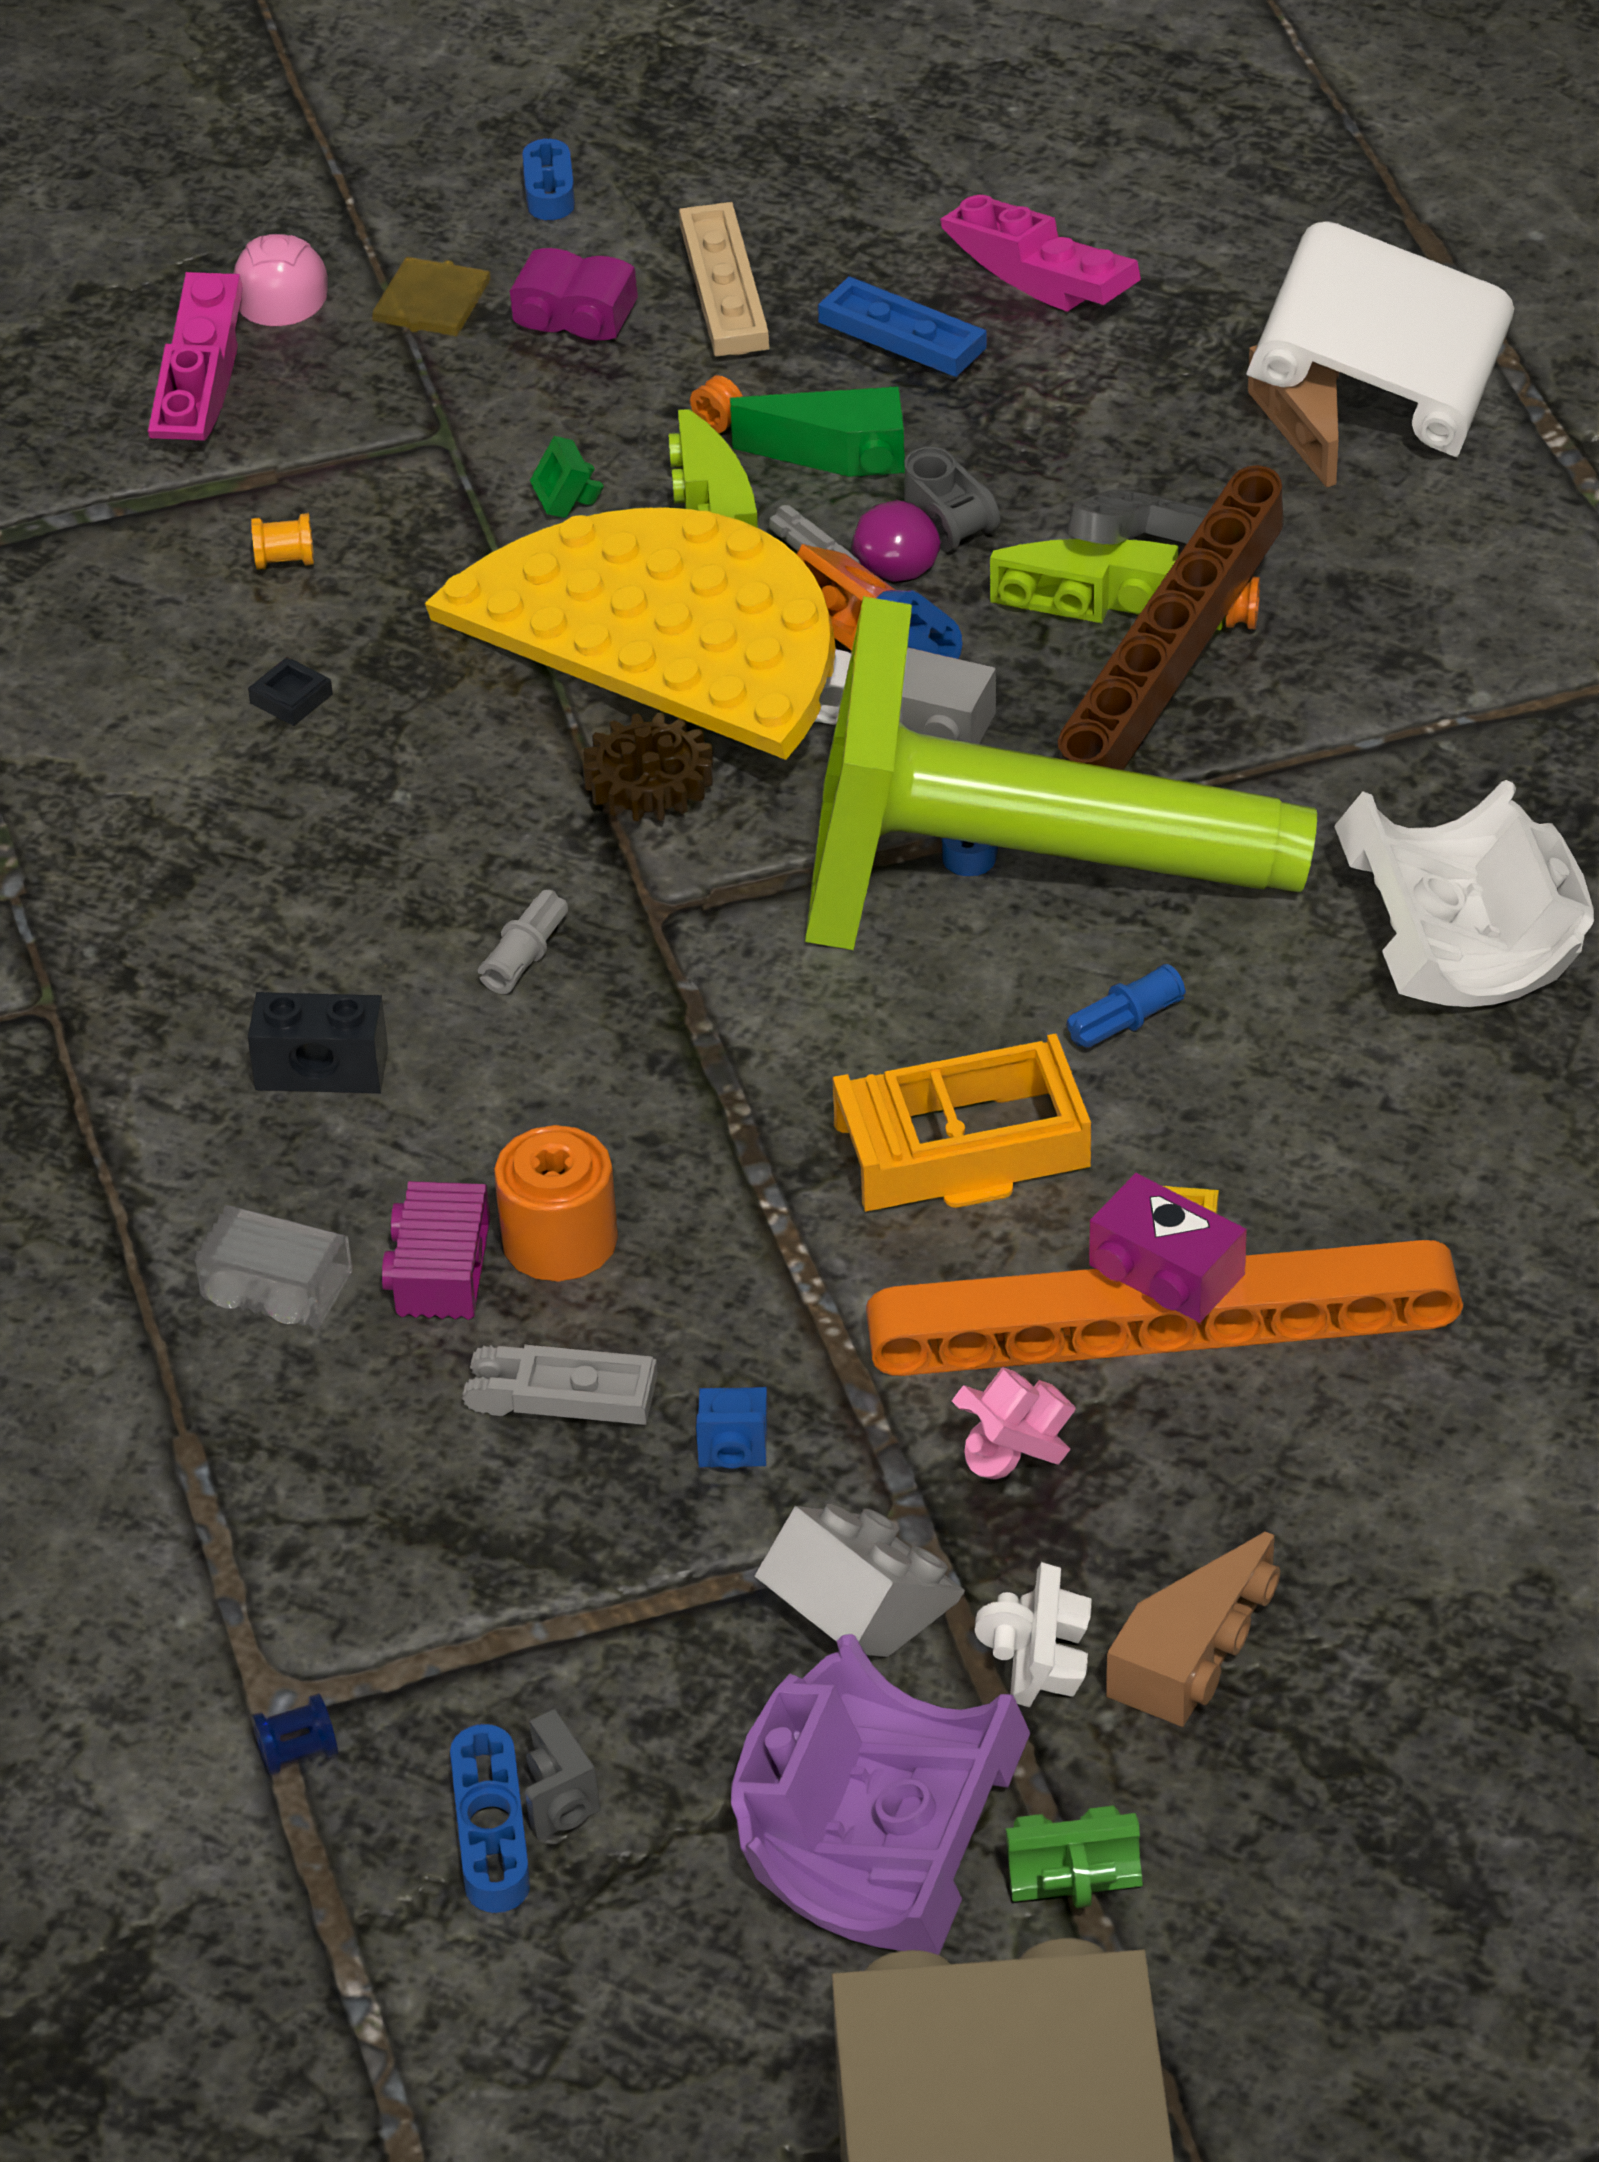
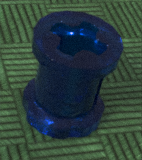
[251,1693,338,1776]

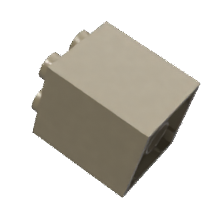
[832,1938,1174,2162]

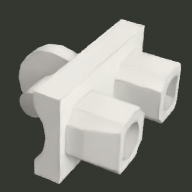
[975,1562,1092,1707]

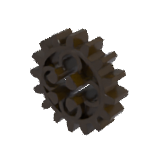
[583,713,713,821]

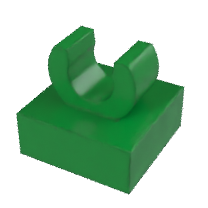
[529,436,604,518]

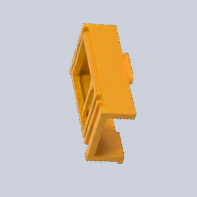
[832,1033,1091,1212]

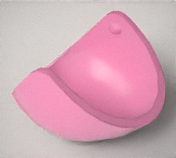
[234,234,328,326]

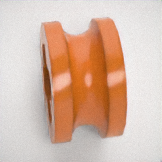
[690,375,743,433]
[1226,577,1260,630]

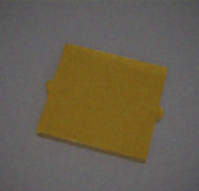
[372,257,490,336]

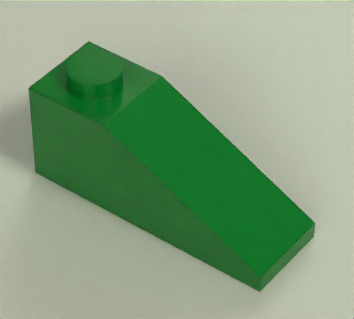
[730,386,905,477]

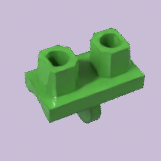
[1006,1806,1143,1908]

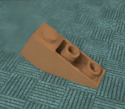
[1107,1532,1280,1727]

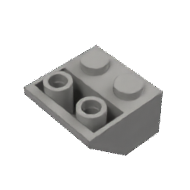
[755,1504,965,1657]

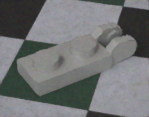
[462,1345,658,1425]

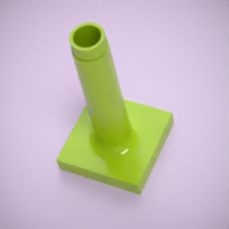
[805,596,1317,950]

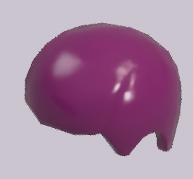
[850,500,940,582]

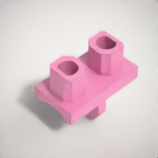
[952,1367,1076,1479]

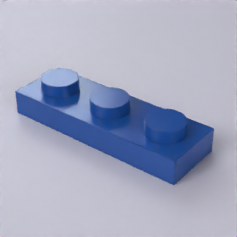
[818,277,987,377]

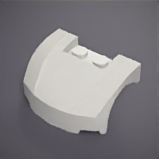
[1334,780,1594,1007]

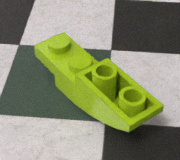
[668,409,758,528]
[990,539,1226,630]

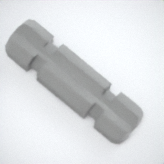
[769,505,860,564]

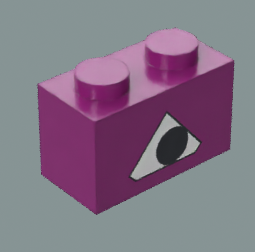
[1089,1173,1247,1323]

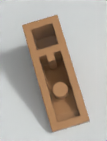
[1248,345,1339,487]

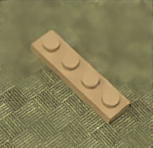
[679,202,769,357]

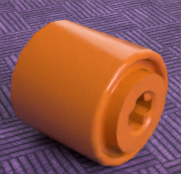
[494,1125,618,1282]

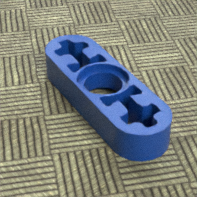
[450,1724,530,1913]

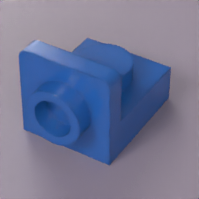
[696,1387,768,1468]

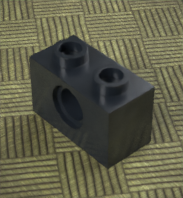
[248,992,388,1094]

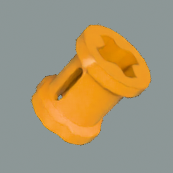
[251,513,314,570]

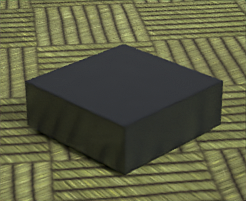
[248,657,333,726]

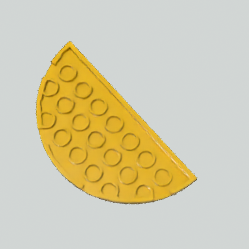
[425,507,836,760]

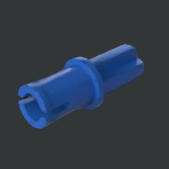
[1066,964,1186,1048]

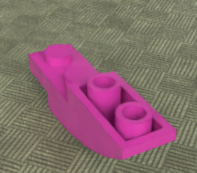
[940,195,1141,312]
[148,272,243,440]

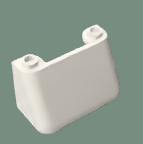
[1246,222,1514,457]

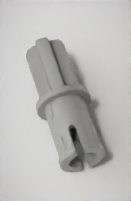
[478,889,568,994]

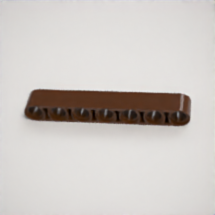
[1058,465,1284,770]

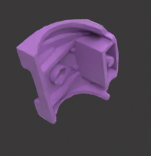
[731,1634,1030,1955]

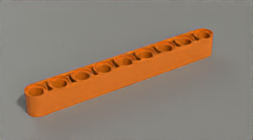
[866,1240,1463,1376]

